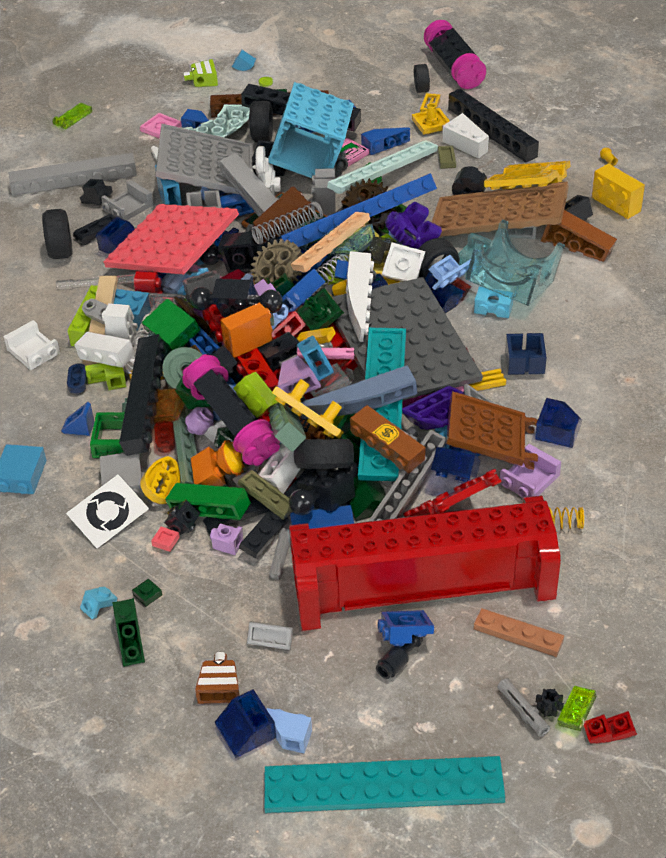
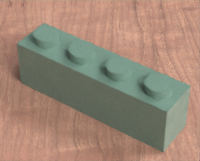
[268,403,306,452]

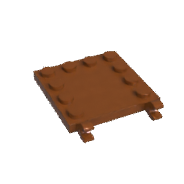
[446,391,538,470]

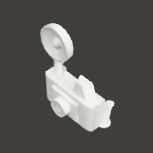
[253,146,281,196]

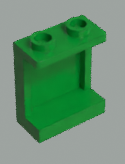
[141,298,200,351]

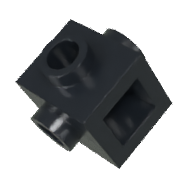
[164,500,200,535]

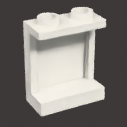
[3,320,60,370]

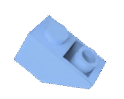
[266,708,312,754]

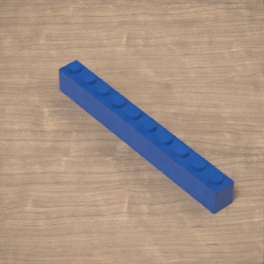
[278,173,437,247]

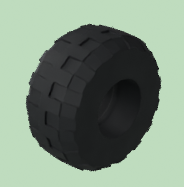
[42,208,73,259]
[294,439,354,469]

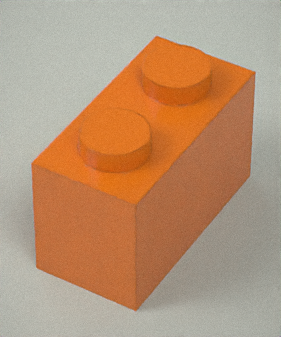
[191,447,225,486]

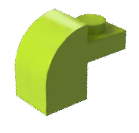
[85,363,126,390]

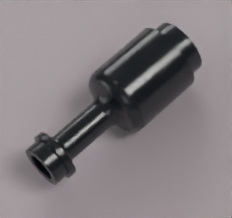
[376,635,423,679]

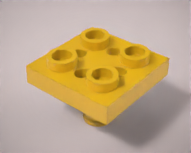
[412,103,450,135]

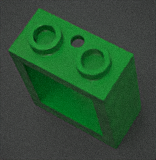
[90,412,125,458]

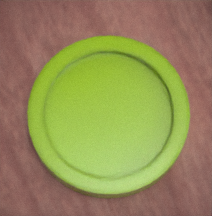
[259,77,273,87]

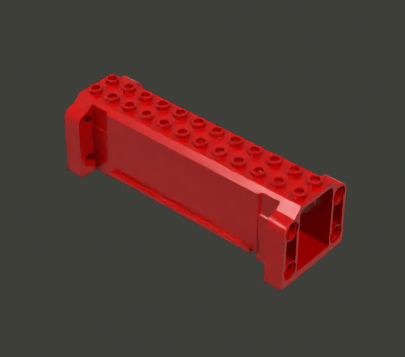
[289,495,561,631]

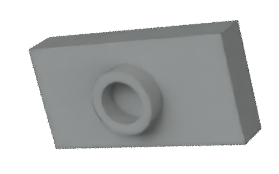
[247,621,293,650]

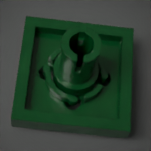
[297,288,344,331]

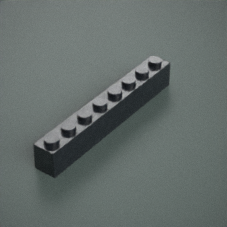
[119,334,167,456]

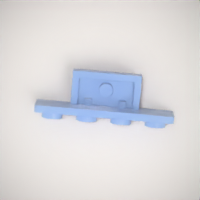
[429,255,477,290]

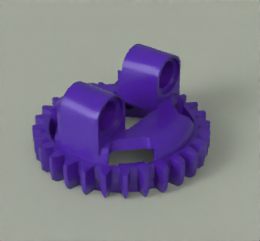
[385,202,442,249]

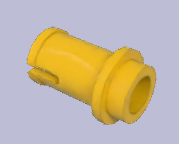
[600,148,618,166]

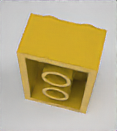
[592,163,645,219]

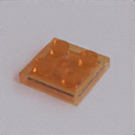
[154,388,185,423]

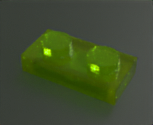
[557,686,597,731]

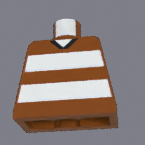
[195,652,240,704]

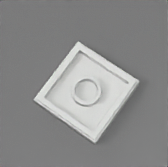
[382,243,425,282]

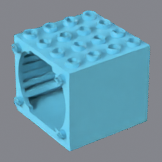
[269,82,354,178]

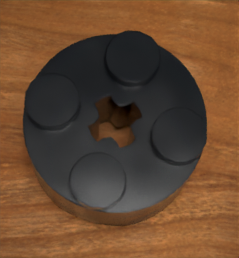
[452,166,487,195]

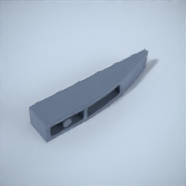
[301,365,418,419]

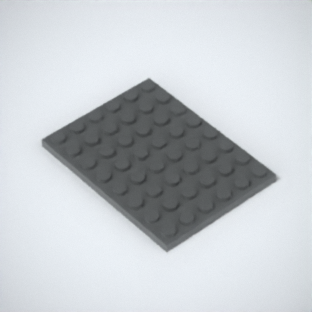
[333,277,483,400]

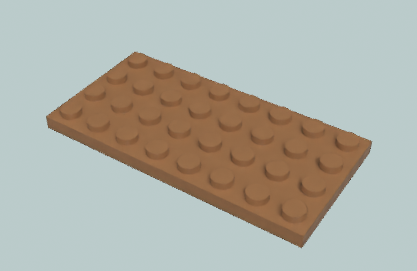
[432,182,569,238]

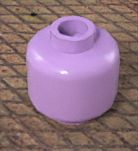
[185,407,214,435]

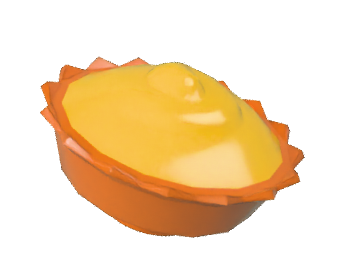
[217,439,244,476]

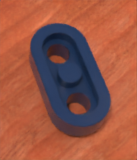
[67,363,87,394]

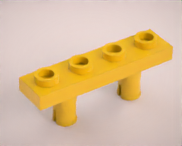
[272,379,344,439]

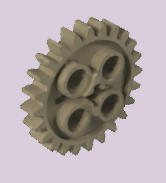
[250,239,303,284]

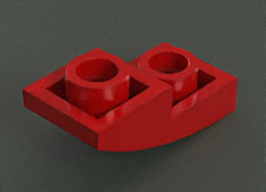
[583,711,637,744]

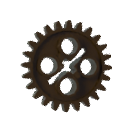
[342,178,396,232]

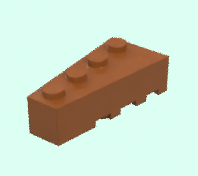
[541,210,617,262]

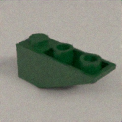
[112,598,145,667]

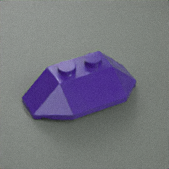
[402,386,464,430]

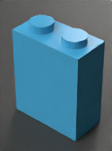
[155,165,182,206]
[0,444,47,494]

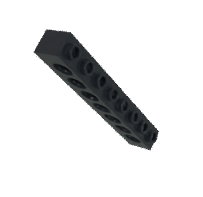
[241,83,361,132]
[448,89,539,163]

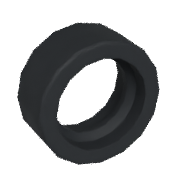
[413,64,430,93]

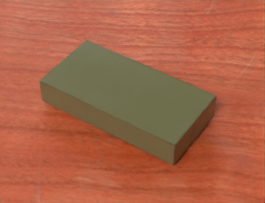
[438,146,456,169]

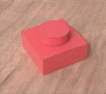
[151,526,180,552]

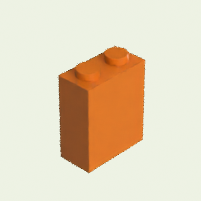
[221,302,273,358]

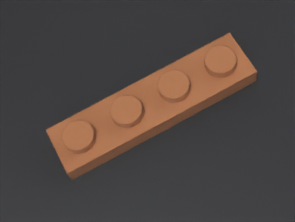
[474,608,564,657]

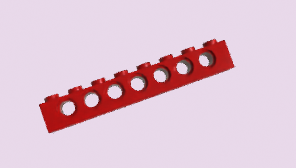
[202,304,278,392]

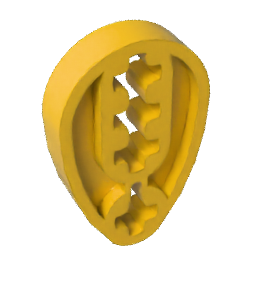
[140,456,180,504]

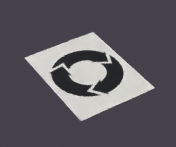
[66,475,149,548]

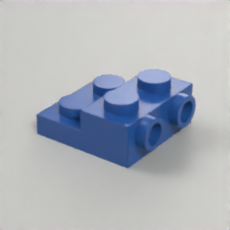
[378,610,434,646]

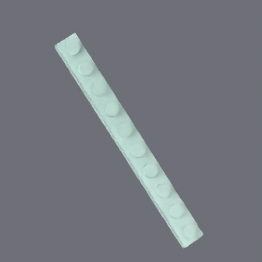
[327,140,438,194]

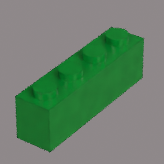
[165,483,250,520]

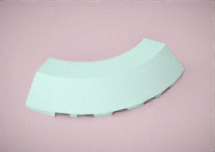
[184,105,250,138]

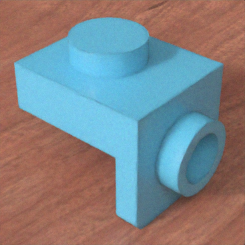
[80,586,118,619]

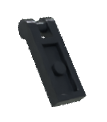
[73,214,121,245]

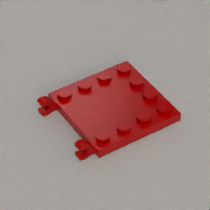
[403,469,502,517]

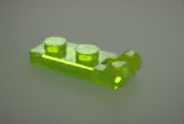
[52,103,92,129]

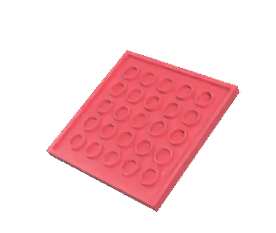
[103,204,239,275]

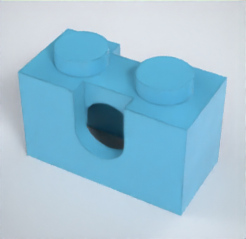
[474,287,514,318]

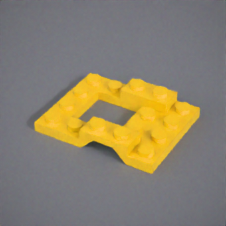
[484,161,571,190]

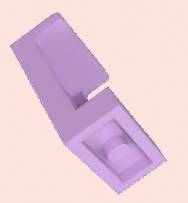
[500,444,561,498]

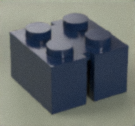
[505,333,547,375]

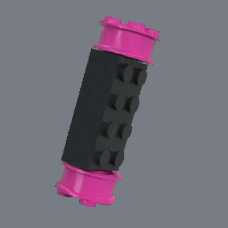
[424,20,486,89]
[182,354,280,466]

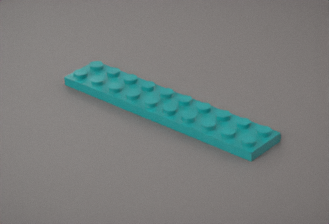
[358,327,406,481]
[264,756,506,813]

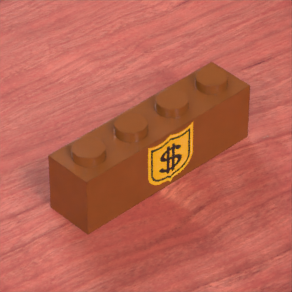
[350,405,426,474]

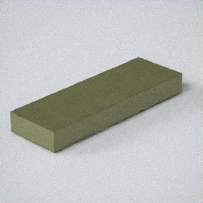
[238,470,292,520]

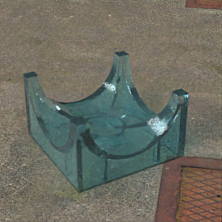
[465,219,565,306]

